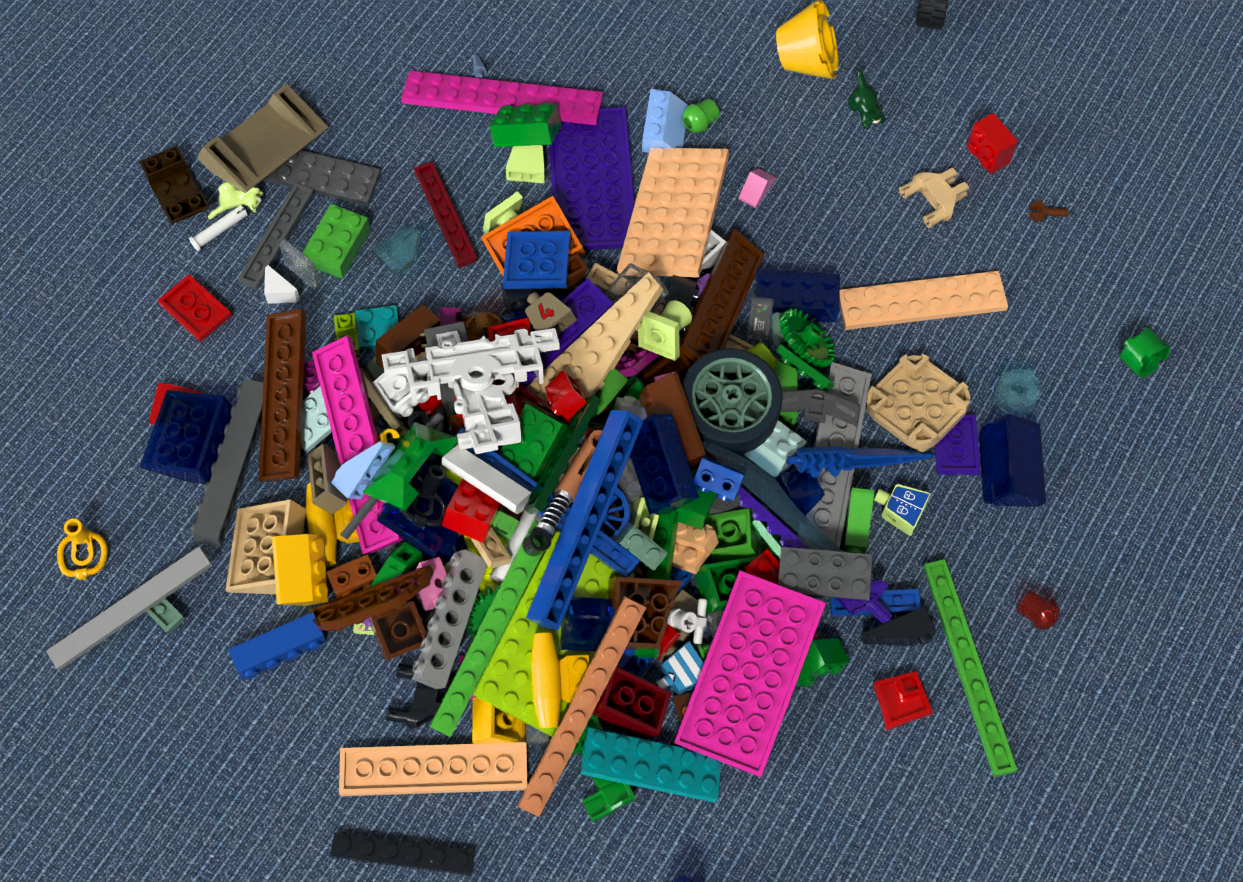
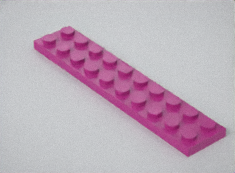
[401,71,603,125]
[312,336,404,555]

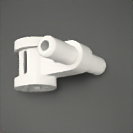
[668,598,708,644]

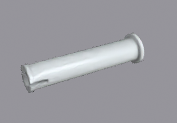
[189,205,248,251]

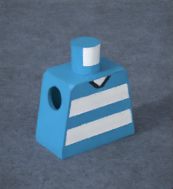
[655,642,704,695]

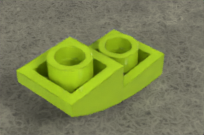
[334,313,360,355]

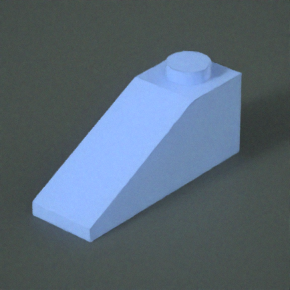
[331,441,395,500]

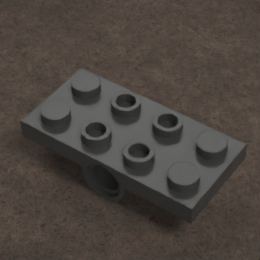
[778,547,873,601]

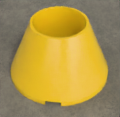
[776,0,838,79]

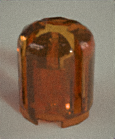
[461,308,504,341]

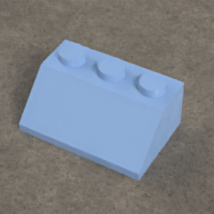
[642,89,689,153]

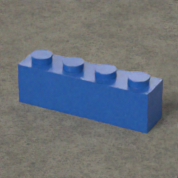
[228,612,326,680]

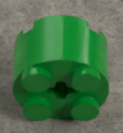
[1119,327,1171,378]

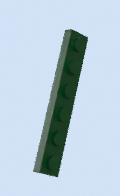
[524,395,601,514]

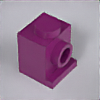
[439,307,462,326]

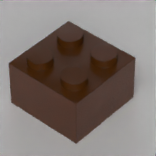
[368,601,427,661]

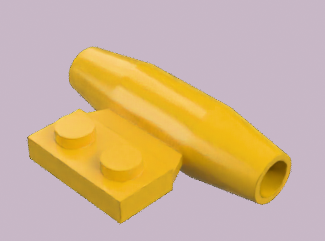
[306,483,359,568]
[531,633,589,728]

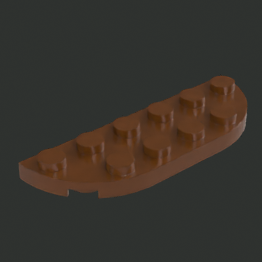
[310,565,434,632]

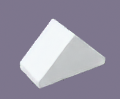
[264,265,300,304]

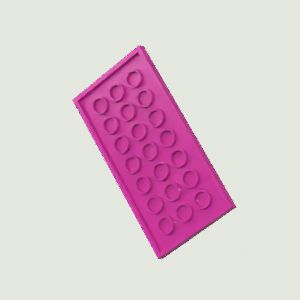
[674,571,826,777]

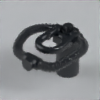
[399,464,447,528]

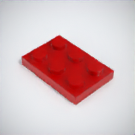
[157,274,232,343]

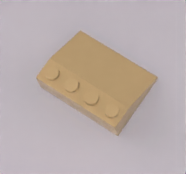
[225,499,306,594]

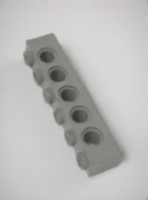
[412,549,487,689]

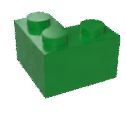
[795,638,850,688]

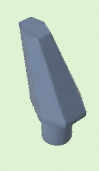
[473,54,487,79]

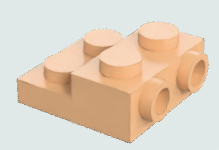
[672,522,719,574]

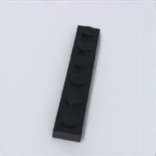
[330,832,475,876]

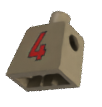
[525,292,577,336]

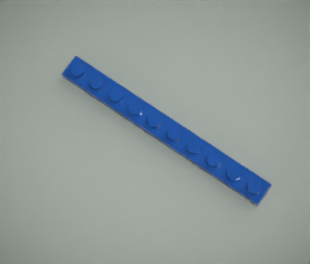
[452,428,640,577]

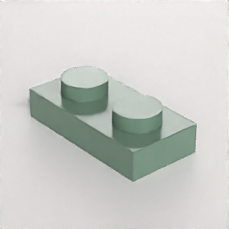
[146,598,185,634]

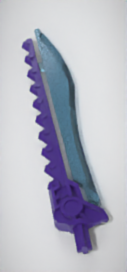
[698,441,893,624]

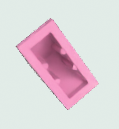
[738,168,776,208]

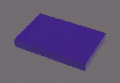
[934,414,980,475]

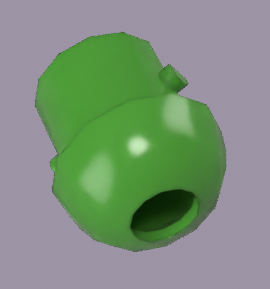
[682,98,720,133]

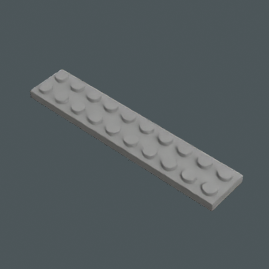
[796,362,872,552]

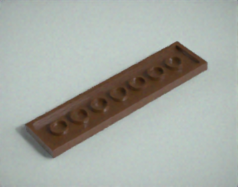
[680,229,764,363]
[259,309,306,483]

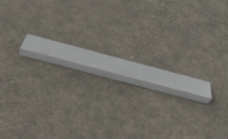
[46,547,212,671]

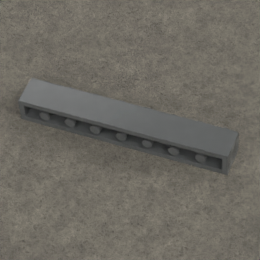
[191,379,263,547]

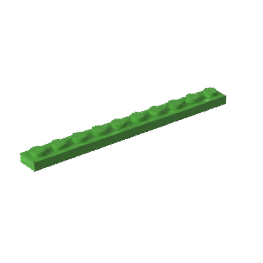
[429,520,554,737]
[923,559,1017,778]

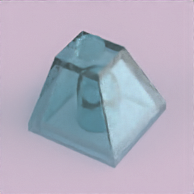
[372,227,421,274]

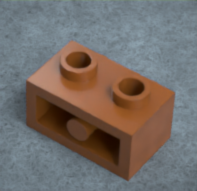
[326,554,377,599]

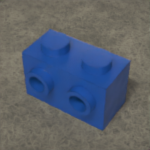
[693,456,747,502]

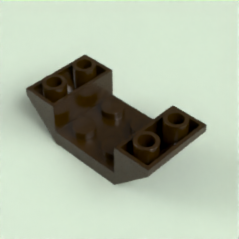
[139,145,210,225]

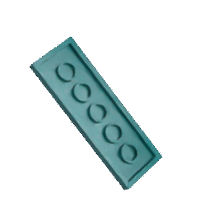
[580,728,721,803]

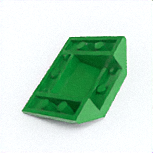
[363,422,458,511]

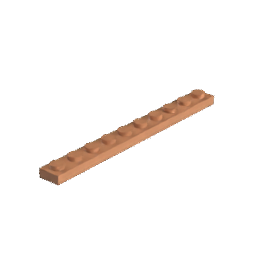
[518,596,646,817]

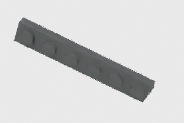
[238,183,314,290]

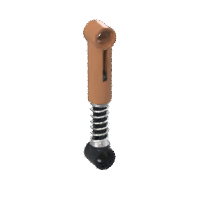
[522,430,603,556]

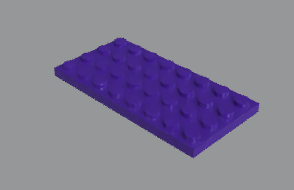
[549,107,635,250]

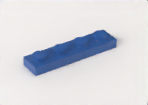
[829,589,921,617]

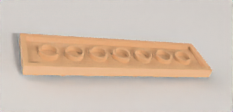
[837,271,1008,330]
[339,742,527,796]

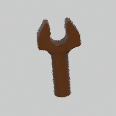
[1029,201,1068,222]

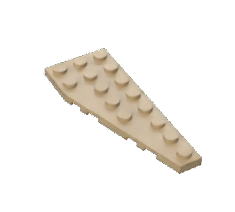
[526,272,664,426]

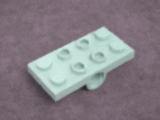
[301,386,370,453]

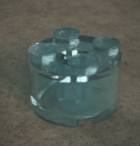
[993,369,1041,418]

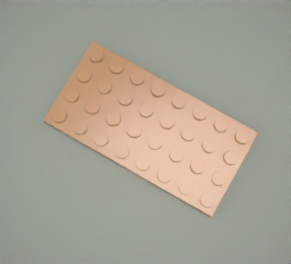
[617,148,729,277]

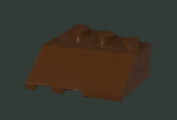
[607,577,682,650]

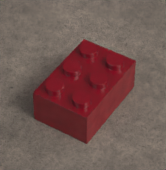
[592,667,671,739]

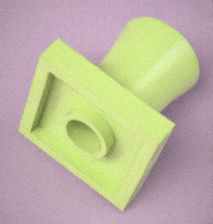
[483,191,523,234]
[638,300,692,361]

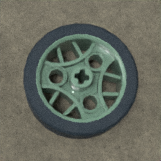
[682,348,783,455]

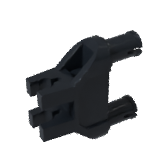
[386,663,451,729]

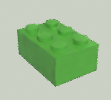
[303,204,370,279]

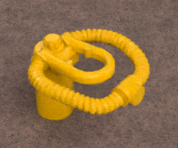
[57,519,108,580]

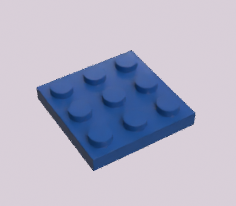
[503,231,571,289]

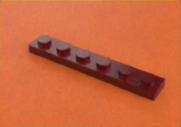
[414,162,477,268]

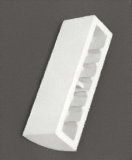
[442,445,531,514]
[489,510,543,583]

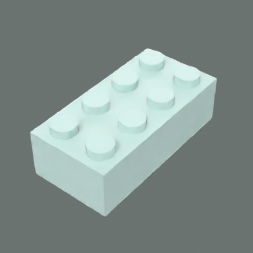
[715,409,807,479]

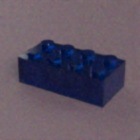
[754,269,840,323]
[630,414,700,515]

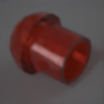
[1016,590,1060,630]

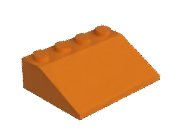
[481,196,586,276]

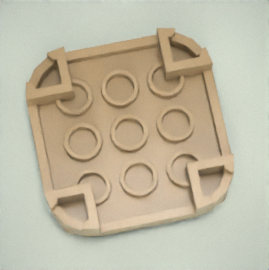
[866,353,970,452]

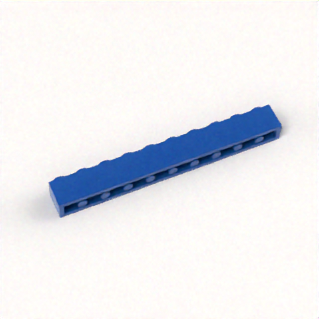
[526,410,643,630]

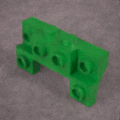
[570,716,635,823]

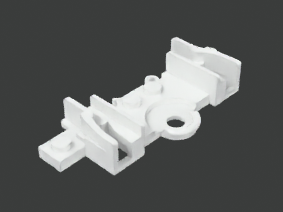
[382,328,560,404]
[436,330,521,454]

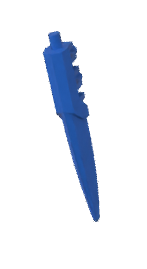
[786,446,935,478]

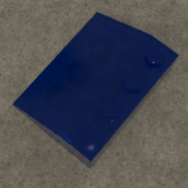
[140,390,232,484]

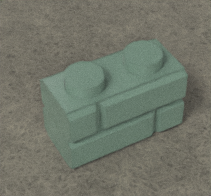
[614,522,668,571]

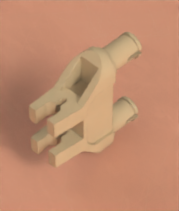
[899,168,969,228]

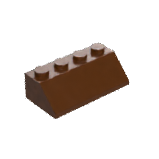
[639,373,706,475]

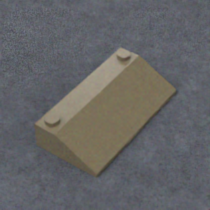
[197,84,329,193]

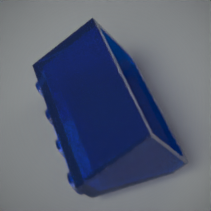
[979,413,1046,507]

